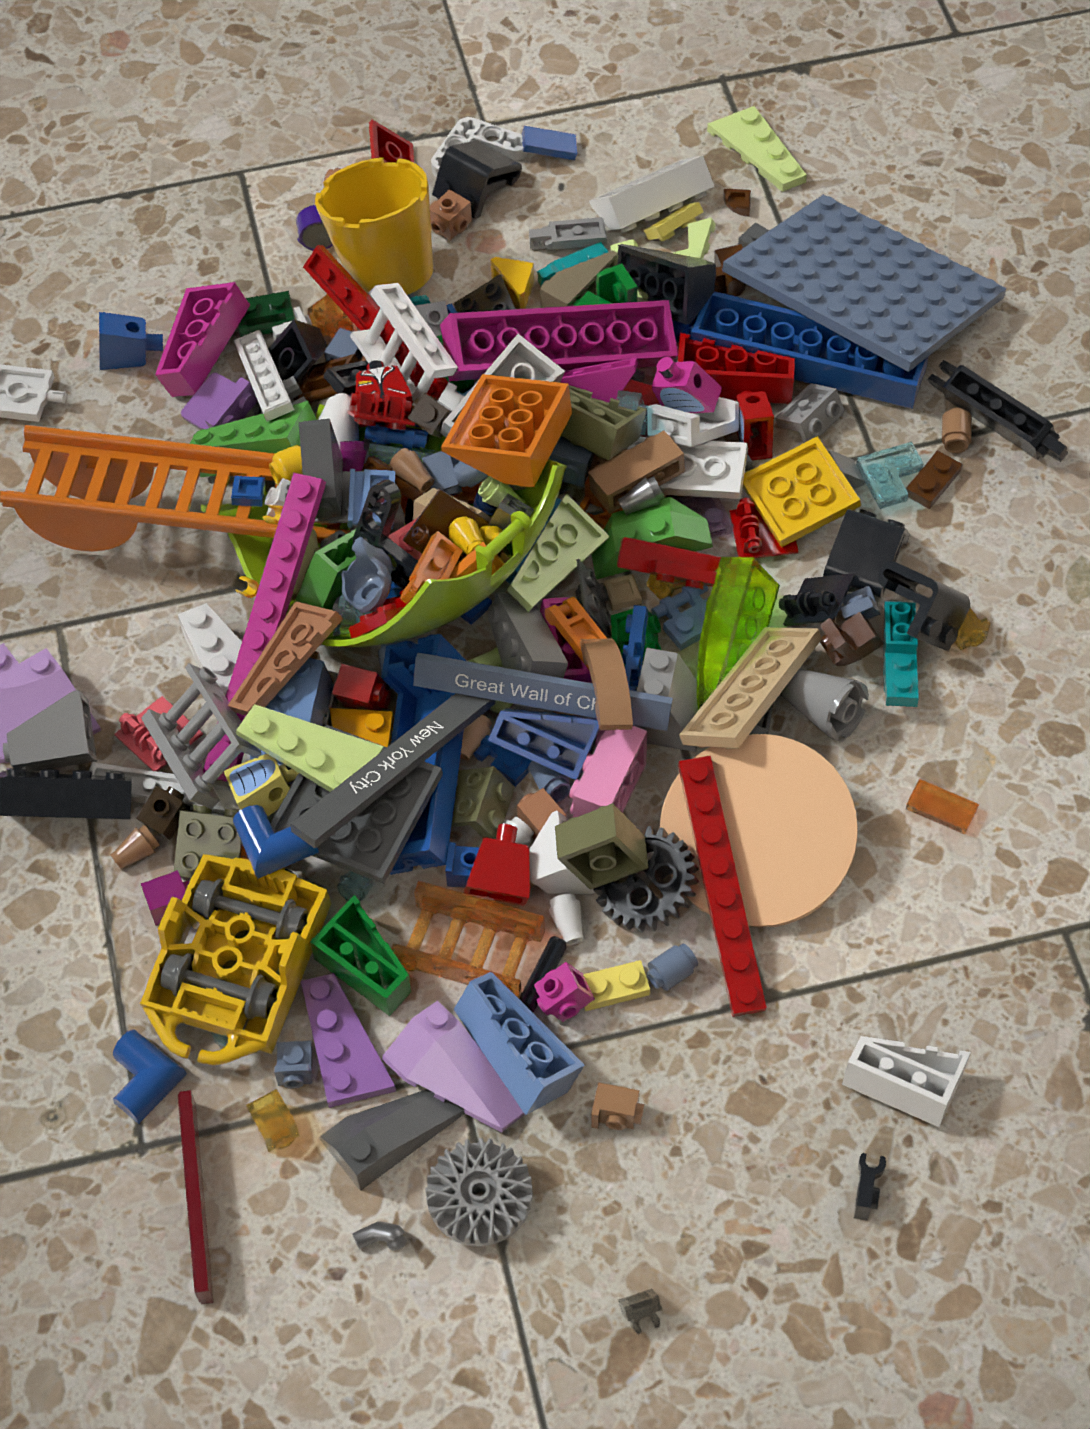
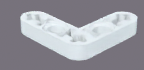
[431,117,528,177]

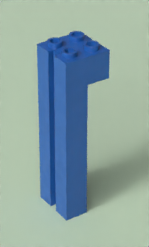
[381,634,466,875]

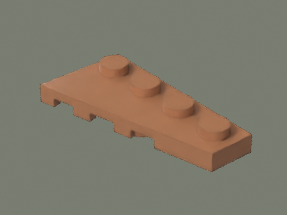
[228,601,344,716]

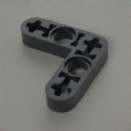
[353,479,420,590]

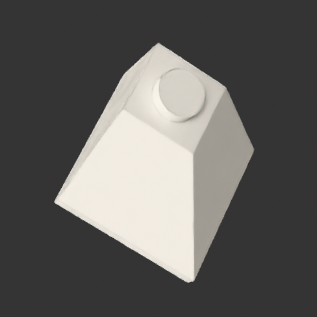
[529,810,595,894]

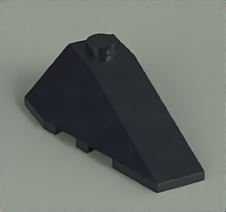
[617,244,716,325]

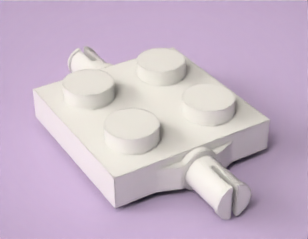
[0,364,67,422]

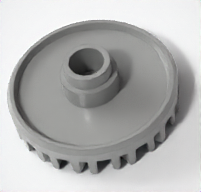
[425,1138,533,1246]

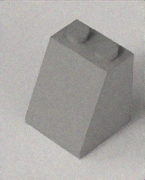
[634,648,707,752]
[3,690,97,772]

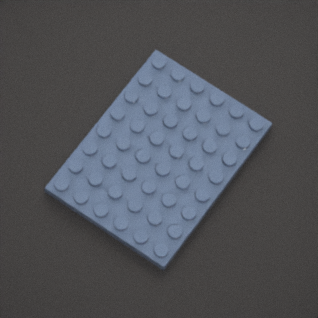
[722,194,1007,372]

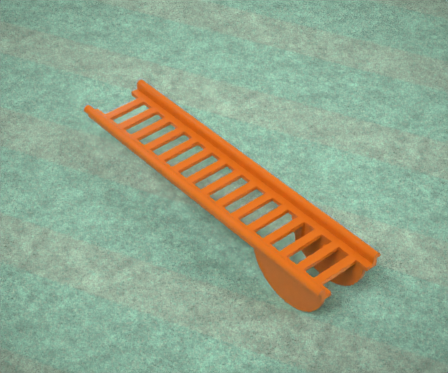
[0,425,484,556]

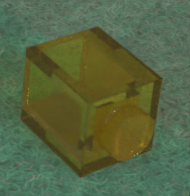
[246,1089,300,1152]

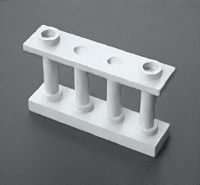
[350,283,458,420]

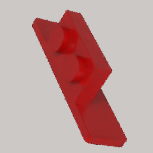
[617,537,739,591]

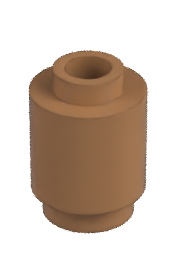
[942,408,972,453]

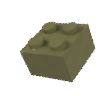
[555,803,648,890]

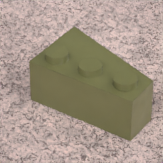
[556,381,647,460]

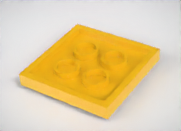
[742,436,861,547]

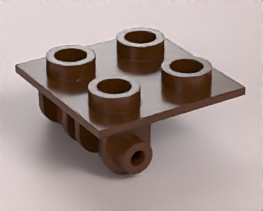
[403,488,489,566]

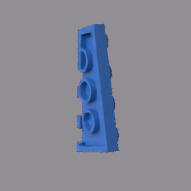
[622,605,648,726]

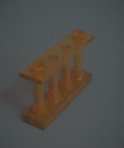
[391,880,545,999]

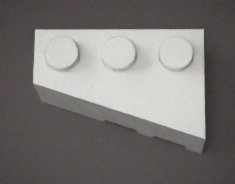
[842,1036,971,1127]

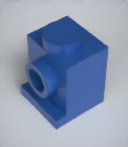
[445,842,479,888]

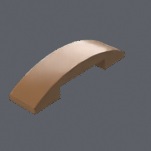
[580,638,633,730]

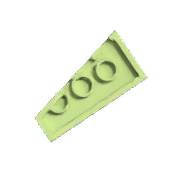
[507,494,609,612]

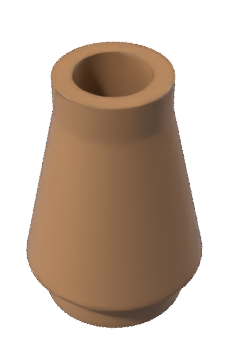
[390,448,435,492]
[110,825,160,870]

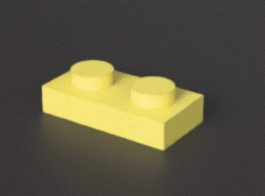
[644,202,704,241]
[583,960,650,1012]

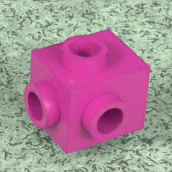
[534,962,595,1022]

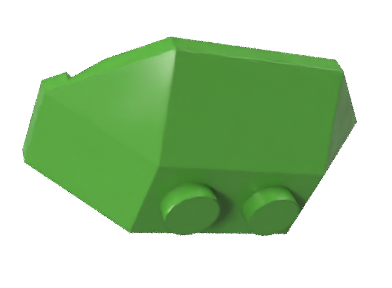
[591,497,713,580]

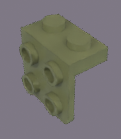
[451,766,515,839]
[174,804,242,878]

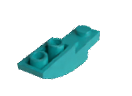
[883,601,919,707]

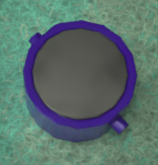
[296,205,333,250]

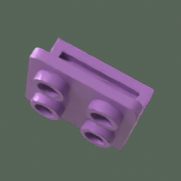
[181,372,258,430]

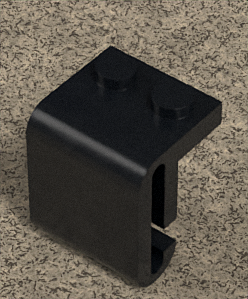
[432,140,522,219]
[823,509,910,598]
[878,561,970,652]

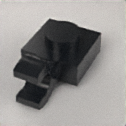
[854,1153,886,1221]

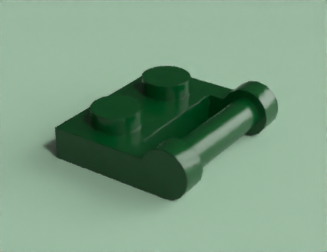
[238,291,295,338]

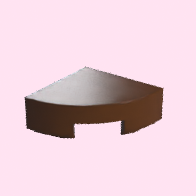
[723,189,751,217]

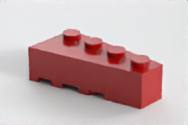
[678,333,795,404]

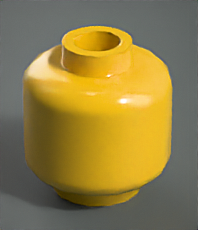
[269,445,303,486]

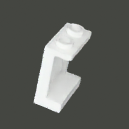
[647,397,739,447]

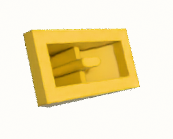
[490,257,534,309]

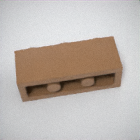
[588,430,685,514]

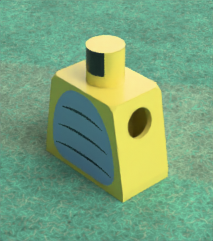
[224,753,299,816]

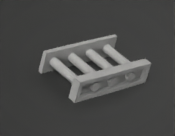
[141,663,262,809]

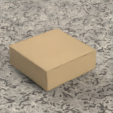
[604,574,642,611]

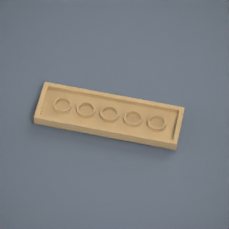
[679,627,822,749]

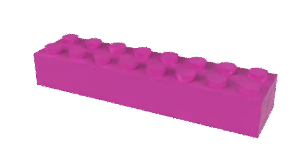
[440,300,678,381]

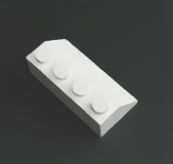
[589,155,715,233]

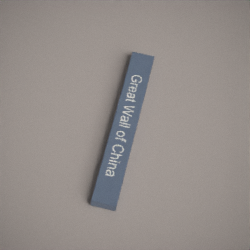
[413,653,673,731]

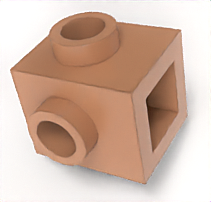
[430,190,472,240]

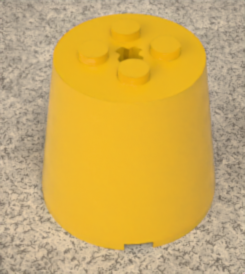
[315,158,433,295]

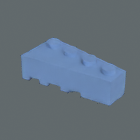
[454,972,585,1115]

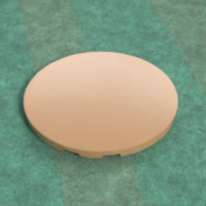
[660,734,858,928]

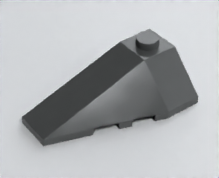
[319,1089,465,1191]

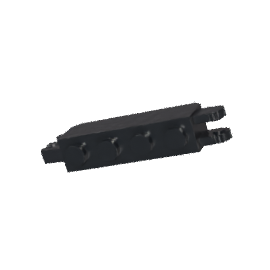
[927,360,1068,462]

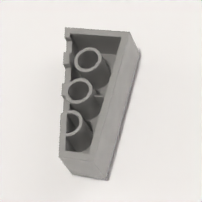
[488,593,568,713]

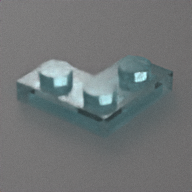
[856,442,924,509]

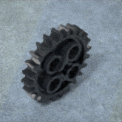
[593,826,699,932]

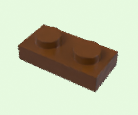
[904,450,963,509]

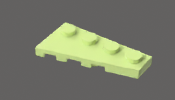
[707,106,807,192]
[236,704,384,792]

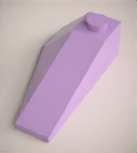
[382,1001,525,1133]

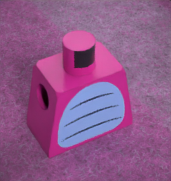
[652,357,722,413]

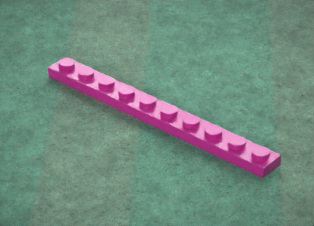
[203,473,326,782]

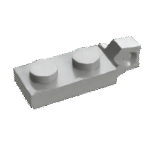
[529,217,607,250]

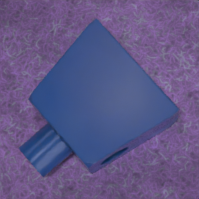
[99,312,163,370]

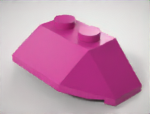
[560,357,638,403]

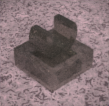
[618,1289,663,1334]

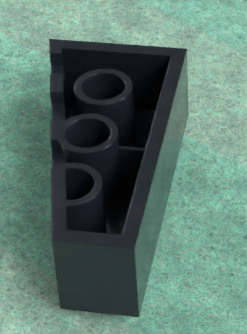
[0,768,132,819]

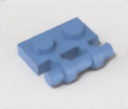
[651,586,731,651]

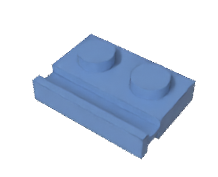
[348,469,395,529]

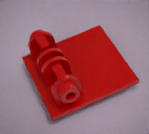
[347,391,415,430]
[729,497,799,560]

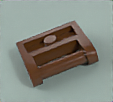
[294,354,360,405]

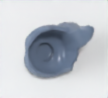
[341,537,393,613]

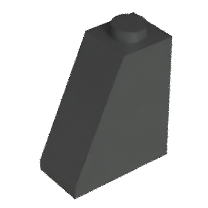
[299,418,343,519]

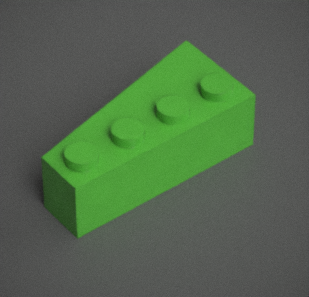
[190,401,317,478]

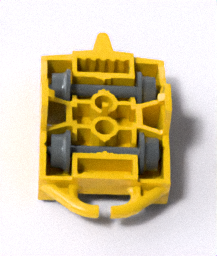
[140,854,332,1065]

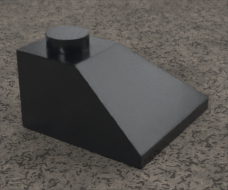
[268,319,328,383]

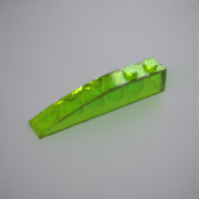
[697,557,780,710]

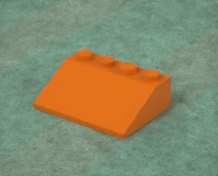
[441,374,572,487]

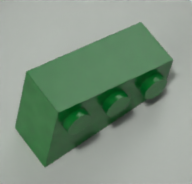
[310,895,412,1016]

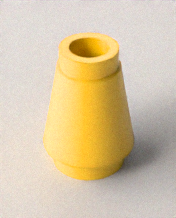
[449,517,485,555]

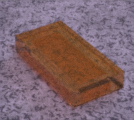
[906,779,979,835]

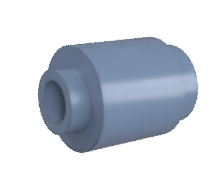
[647,943,698,991]

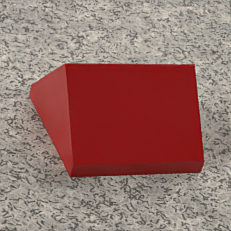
[369,119,415,163]

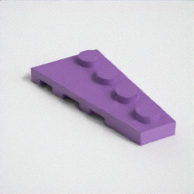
[301,973,396,1108]

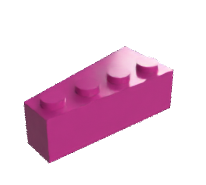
[155,282,250,397]

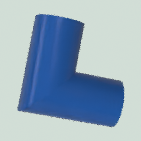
[233,805,319,879]
[113,1029,187,1124]

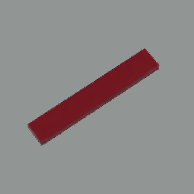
[177,1090,214,1305]

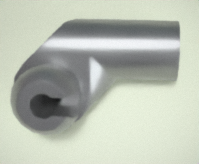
[352,1221,406,1251]

